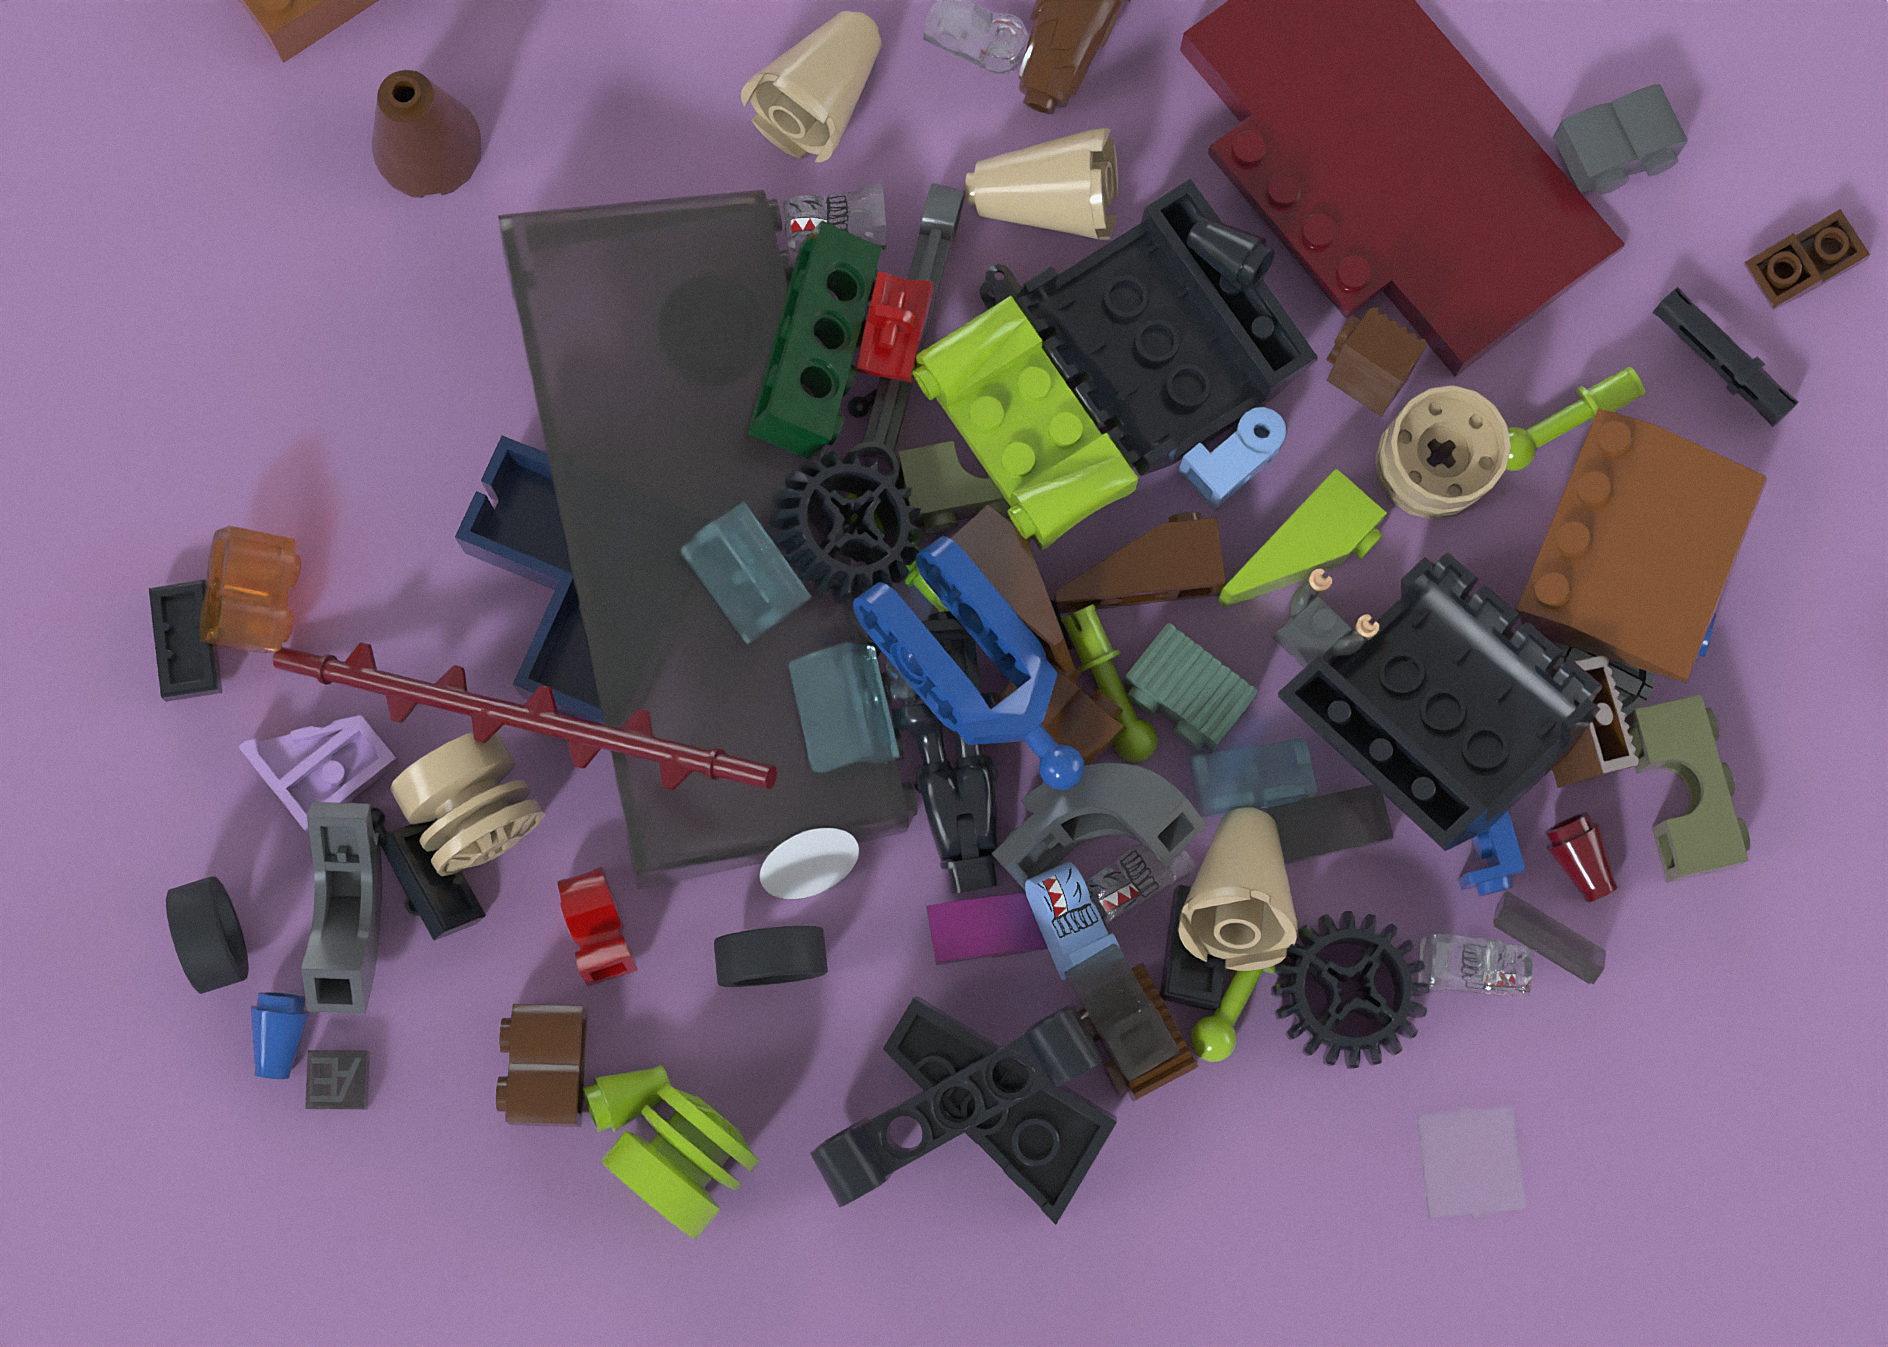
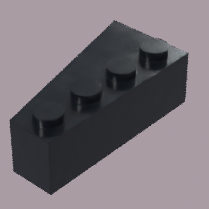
[883,996,1117,1225]

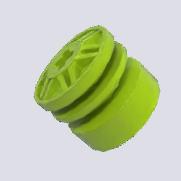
[600,1082,761,1240]

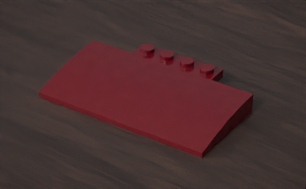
[1180,0,1625,377]

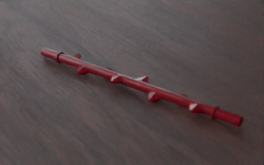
[273,642,777,791]

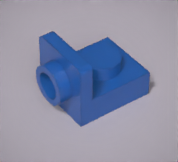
[1458,811,1526,896]

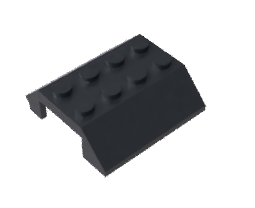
[1016,178,1318,476]
[1278,553,1603,851]

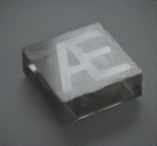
[305,1050,370,1110]

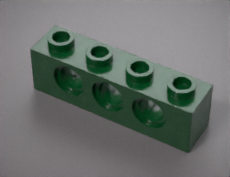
[747,221,882,459]

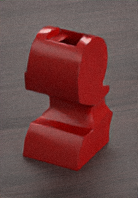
[557,867,638,986]

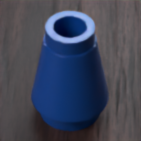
[251,992,310,1079]

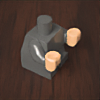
[1273,568,1380,668]

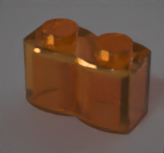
[200,526,301,654]

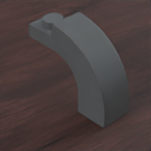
[991,763,1207,891]
[301,802,382,1014]

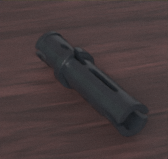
[1652,287,1799,427]

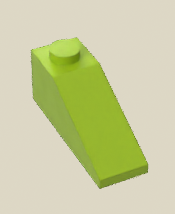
[1217,468,1387,608]

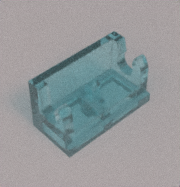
[680,502,812,645]
[1188,737,1318,818]

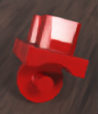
[856,272,935,382]

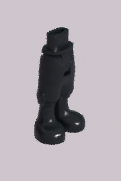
[892,692,999,893]

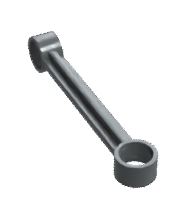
[849,183,965,488]

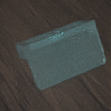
[789,642,900,773]

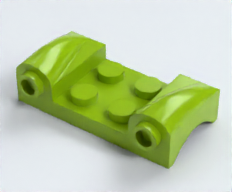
[913,296,1138,551]

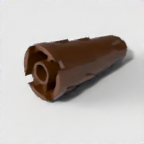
[1018,0,1131,114]

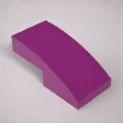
[926,892,1048,965]

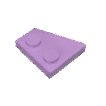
[238,715,400,833]

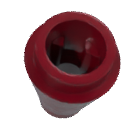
[1545,812,1618,902]

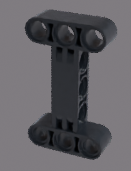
[810,1003,1102,1208]

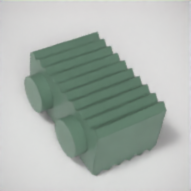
[1123,623,1258,753]

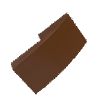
[1744,209,1870,310]

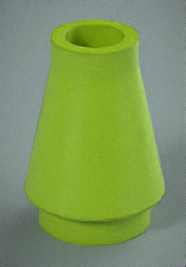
[582,1064,671,1133]

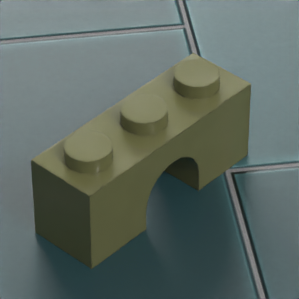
[899,440,1011,533]
[1624,694,1750,883]

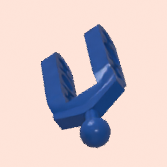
[853,536,1084,790]

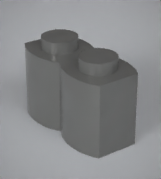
[1553,84,1688,195]

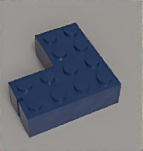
[455,435,716,728]

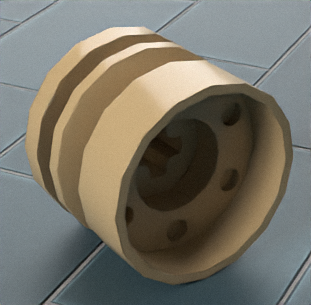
[1374,385,1511,520]
[389,732,546,876]

